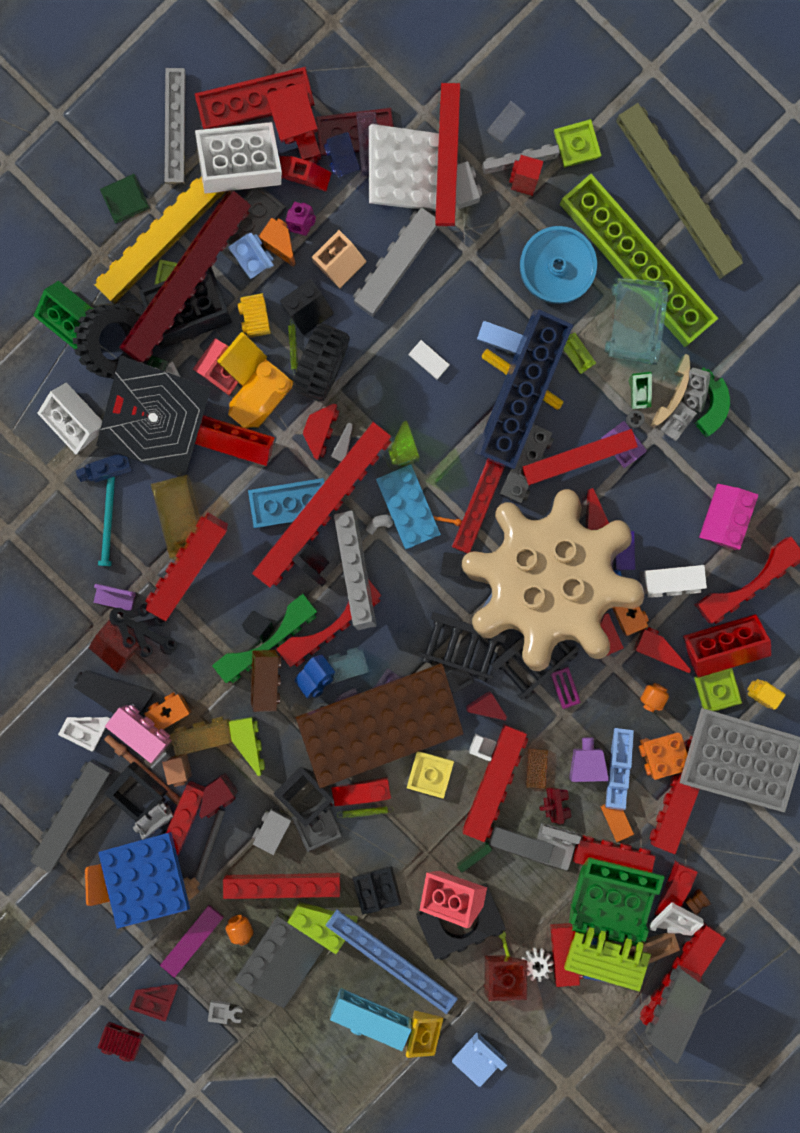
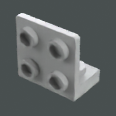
[532,822,581,870]

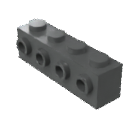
[499,424,553,504]

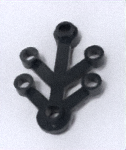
[109,604,177,658]

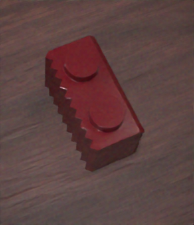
[98,1021,144,1062]

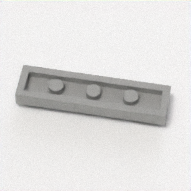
[482,144,560,175]

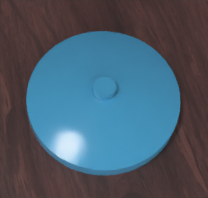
[520,226,597,304]

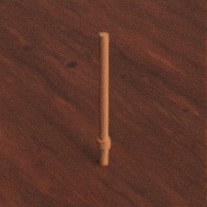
[104,734,181,806]

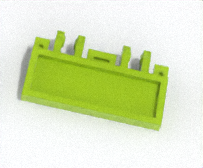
[564,927,651,992]

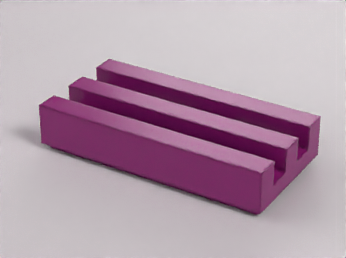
[551,667,581,709]

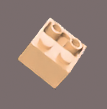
[312,230,367,289]

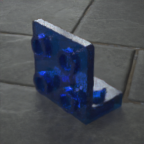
[324,132,360,178]

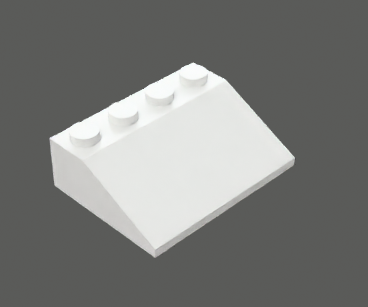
[195,122,282,194]

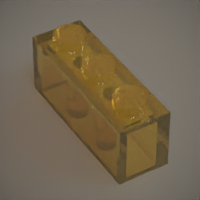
[170,716,232,757]

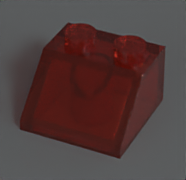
[88,619,139,673]
[484,955,527,1001]

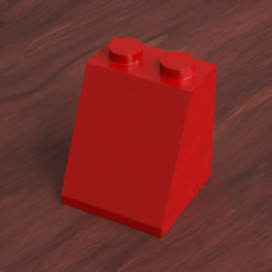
[266,82,318,144]

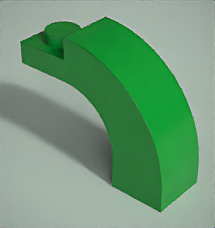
[694,367,730,438]

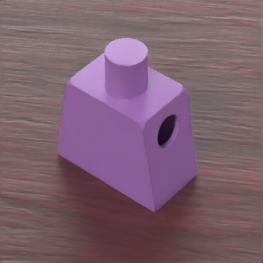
[569,737,608,782]

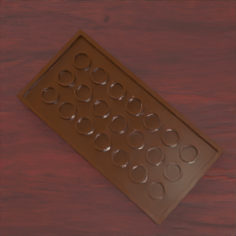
[295,664,464,788]

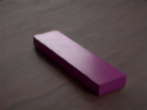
[160,905,224,978]

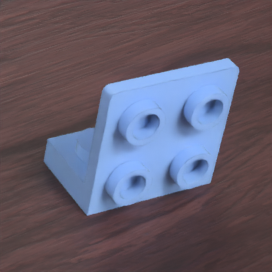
[228,233,274,279]
[452,1032,507,1087]

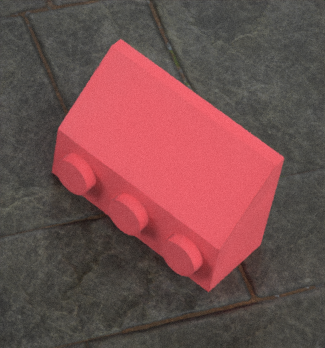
[419,871,487,928]

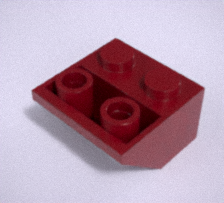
[199,772,238,819]

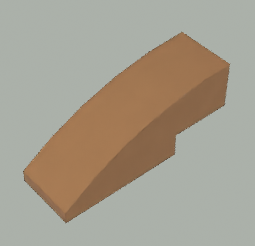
[620,933,680,964]

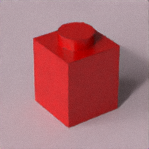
[296,136,321,164]

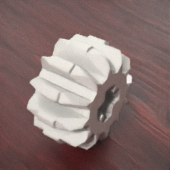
[521,948,554,982]

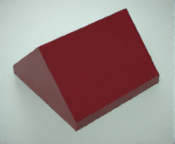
[466,691,507,721]

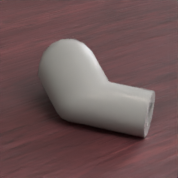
[365,515,393,535]

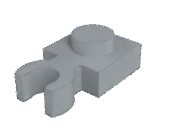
[208,1000,243,1024]

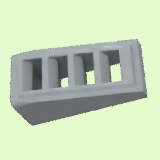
[331,423,353,462]

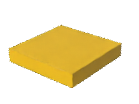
[217,332,267,386]

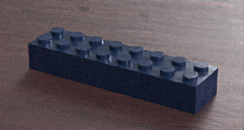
[475,309,573,469]

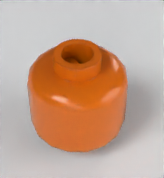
[640,683,669,713]
[225,915,254,946]

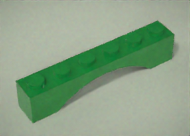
[212,594,318,684]

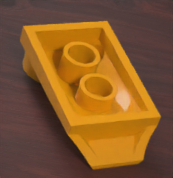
[228,359,293,429]

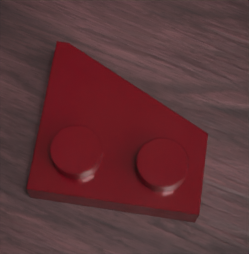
[129,984,179,1022]

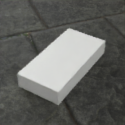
[408,340,450,380]

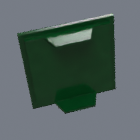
[100,174,150,224]

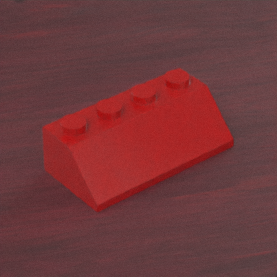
[683,614,771,678]

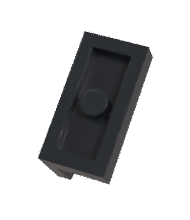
[292,543,329,587]

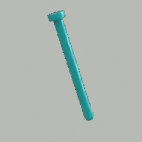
[98,477,115,566]

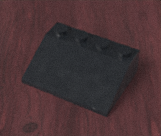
[139,267,232,349]

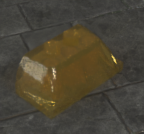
[151,475,200,558]

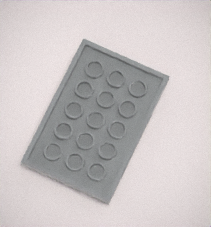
[679,708,800,813]

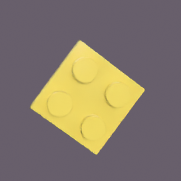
[407,751,454,799]

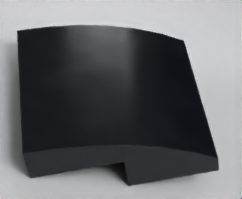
[352,866,402,915]

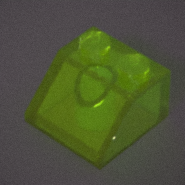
[389,421,420,468]

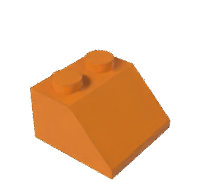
[259,218,296,267]

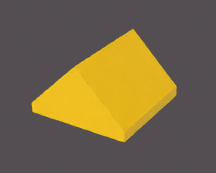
[406,1010,443,1058]

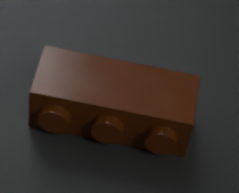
[251,650,281,712]

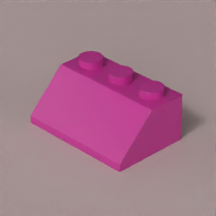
[699,484,758,550]

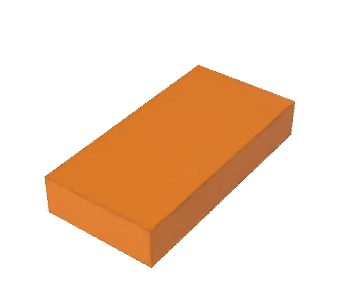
[600,804,634,842]

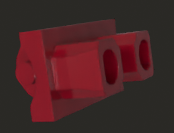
[539,787,572,824]

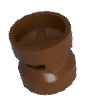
[684,888,711,915]

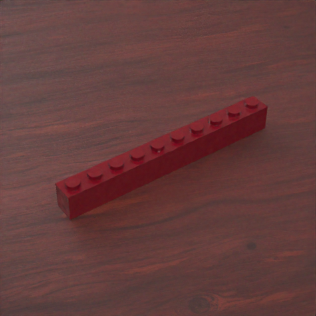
[119,190,251,362]

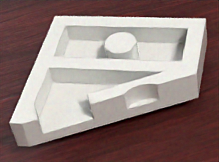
[58,717,110,752]
[649,902,704,936]

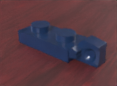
[76,454,132,483]

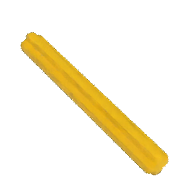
[482,349,563,410]

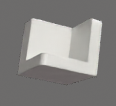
[469,733,496,762]

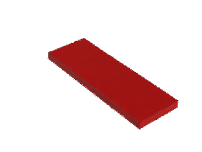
[195,67,315,130]

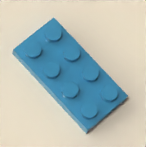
[376,464,441,550]
[248,478,330,528]

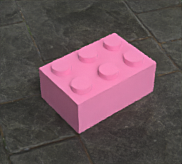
[105,705,172,763]

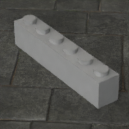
[353,207,439,317]
[334,510,377,630]

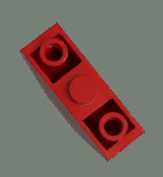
[279,156,332,192]
[303,403,340,461]

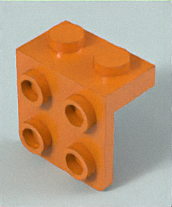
[638,732,687,780]
[85,864,110,906]

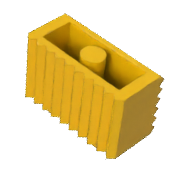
[238,293,271,338]
[747,679,786,709]

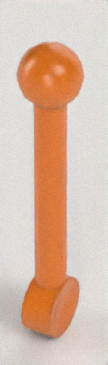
[433,516,462,526]

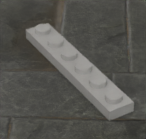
[165,68,186,184]

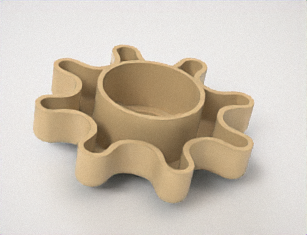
[462,489,644,671]

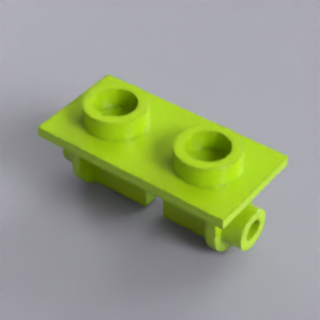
[564,332,596,374]

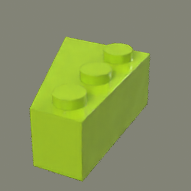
[287,901,358,954]

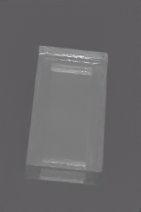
[487,101,526,144]

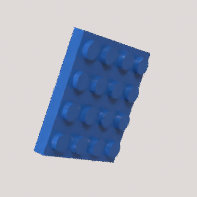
[98,832,190,929]

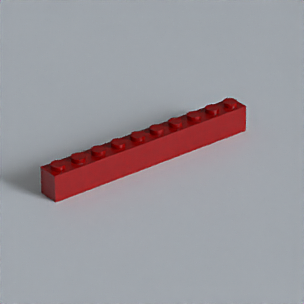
[252,422,391,587]

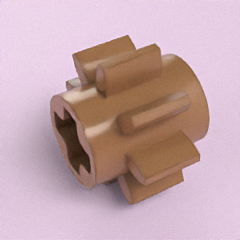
[183,877,200,901]

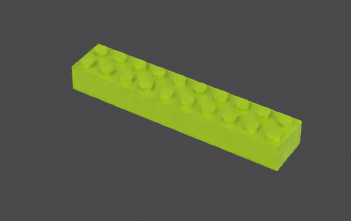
[560,174,718,347]

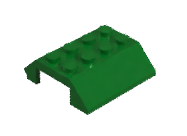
[569,857,664,946]

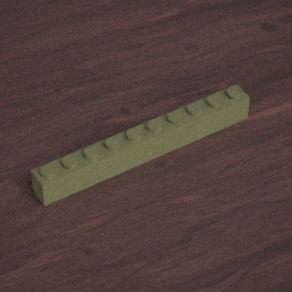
[616,103,743,279]

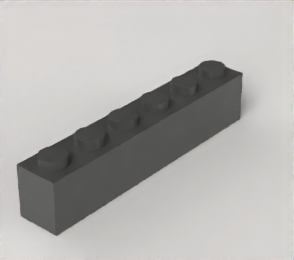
[30,759,113,873]

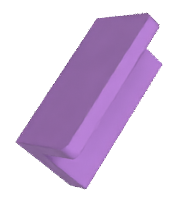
[601,421,647,468]
[94,584,136,610]

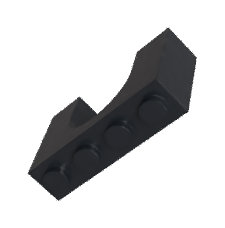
[416,883,506,960]

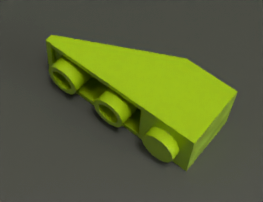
[229,717,265,776]

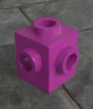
[285,202,316,236]

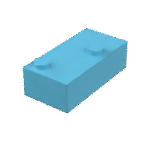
[330,988,411,1051]

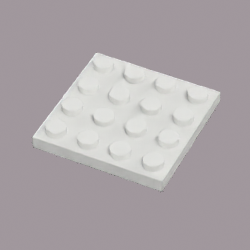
[369,124,439,211]

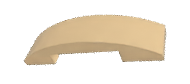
[651,354,690,427]

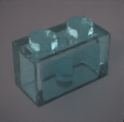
[327,647,369,684]

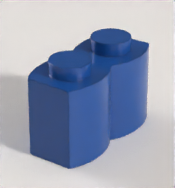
[294,655,335,699]

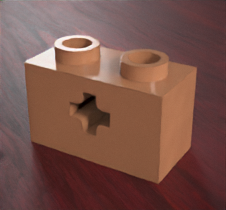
[162,753,192,787]

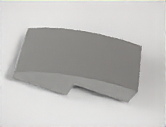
[684,368,710,412]

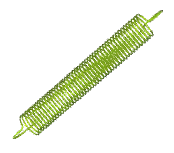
[288,319,298,373]
[339,806,394,818]

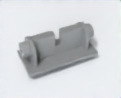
[133,803,173,840]

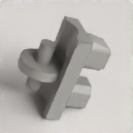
[660,402,697,441]

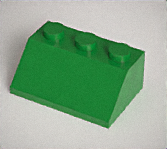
[34,281,93,349]

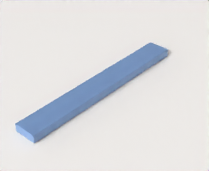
[326,909,458,1014]

